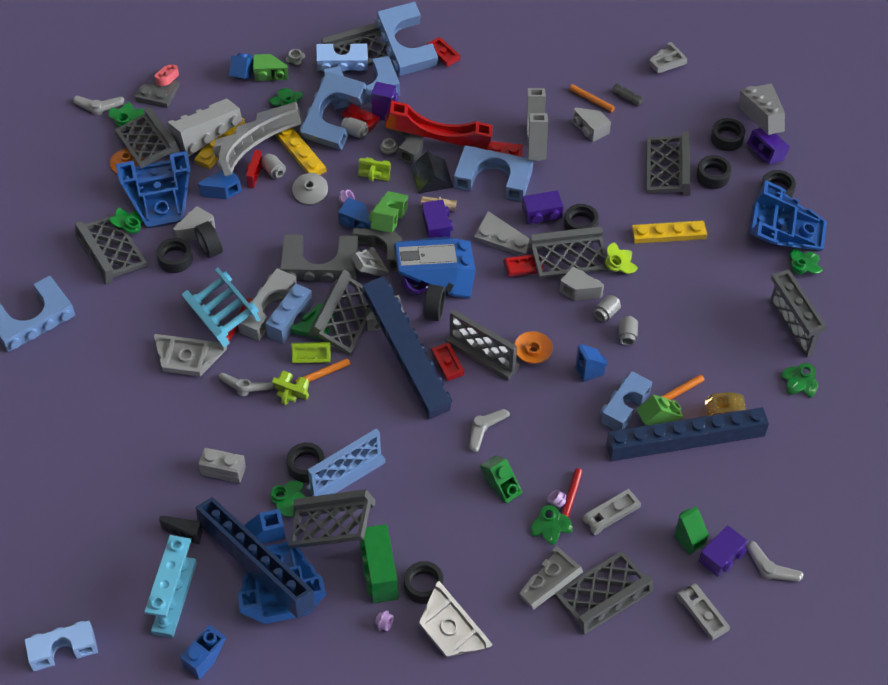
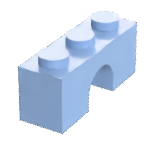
[316,44,368,71]
[25,621,98,671]

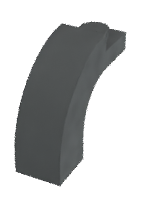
[385,116,423,165]
[353,228,403,271]

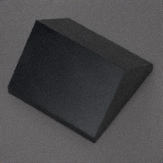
[411,151,453,194]

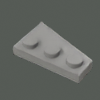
[474,211,529,256]
[519,546,583,610]

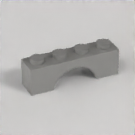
[238,268,297,341]

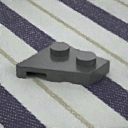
[135,80,180,108]

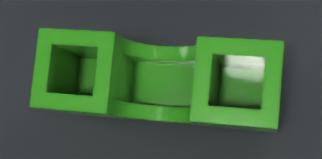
[369,191,408,233]

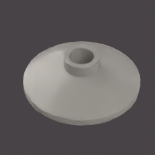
[292,173,328,205]

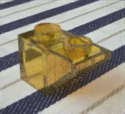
[705,392,746,416]

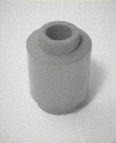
[341,117,368,139]
[261,154,286,179]
[593,295,621,322]
[618,316,638,346]

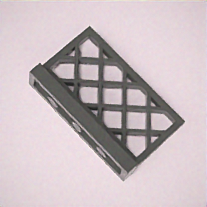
[321,23,392,73]
[115,106,180,168]
[647,131,690,196]
[75,215,147,284]
[528,227,609,279]
[770,269,827,357]
[308,270,372,355]
[446,309,519,381]
[288,489,376,549]
[554,551,653,635]

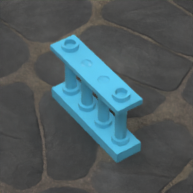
[182,267,261,347]
[145,535,197,638]

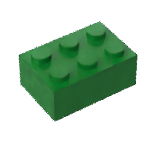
[359,524,398,604]

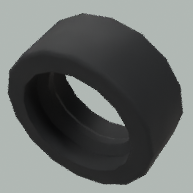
[711,118,746,151]
[697,155,732,189]
[760,170,796,198]
[564,204,599,230]
[194,221,223,258]
[156,238,193,273]
[424,284,445,321]
[286,442,325,483]
[404,561,444,604]

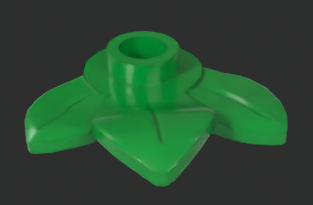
[269,88,303,106]
[109,102,144,127]
[109,208,143,234]
[790,249,823,275]
[781,363,818,398]
[270,481,306,518]
[531,505,573,545]

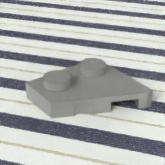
[649,42,687,73]
[352,247,389,277]

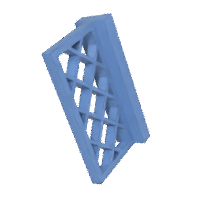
[307,428,385,496]

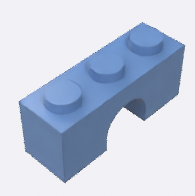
[265,283,313,344]
[600,371,652,431]

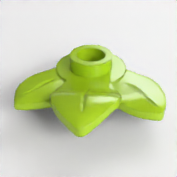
[605,242,638,274]

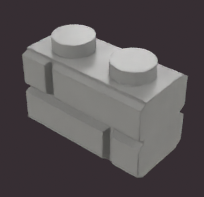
[199,448,246,483]

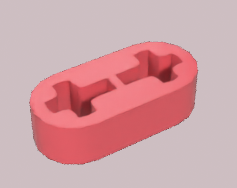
[154,64,179,86]

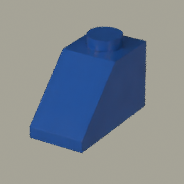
[575,344,607,382]

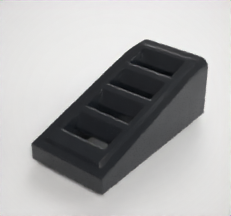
[159,516,203,544]

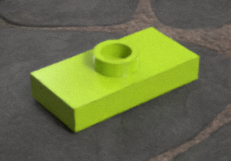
[291,342,331,363]

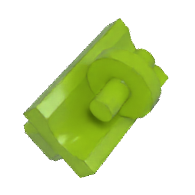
[358,157,391,181]
[272,370,309,405]

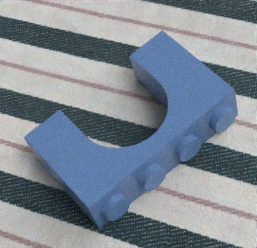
[375,2,438,76]
[324,56,400,110]
[300,71,368,151]
[454,146,533,202]
[0,276,76,352]

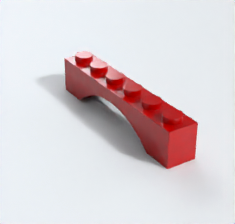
[385,100,493,150]

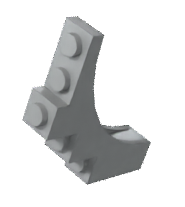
[213,102,302,176]

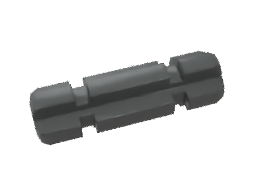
[612,83,643,106]

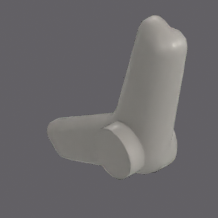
[73,95,124,115]
[219,373,275,396]
[469,409,510,452]
[746,541,804,582]

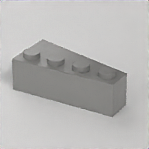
[740,83,785,135]
[168,98,243,157]

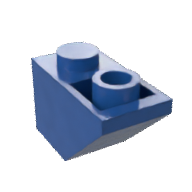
[228,53,254,79]
[198,170,242,200]
[338,197,371,229]
[244,509,286,543]
[180,625,226,680]

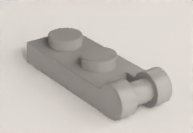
[582,489,641,535]
[676,583,730,641]

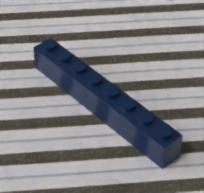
[363,276,452,419]
[606,407,769,461]
[195,497,315,619]

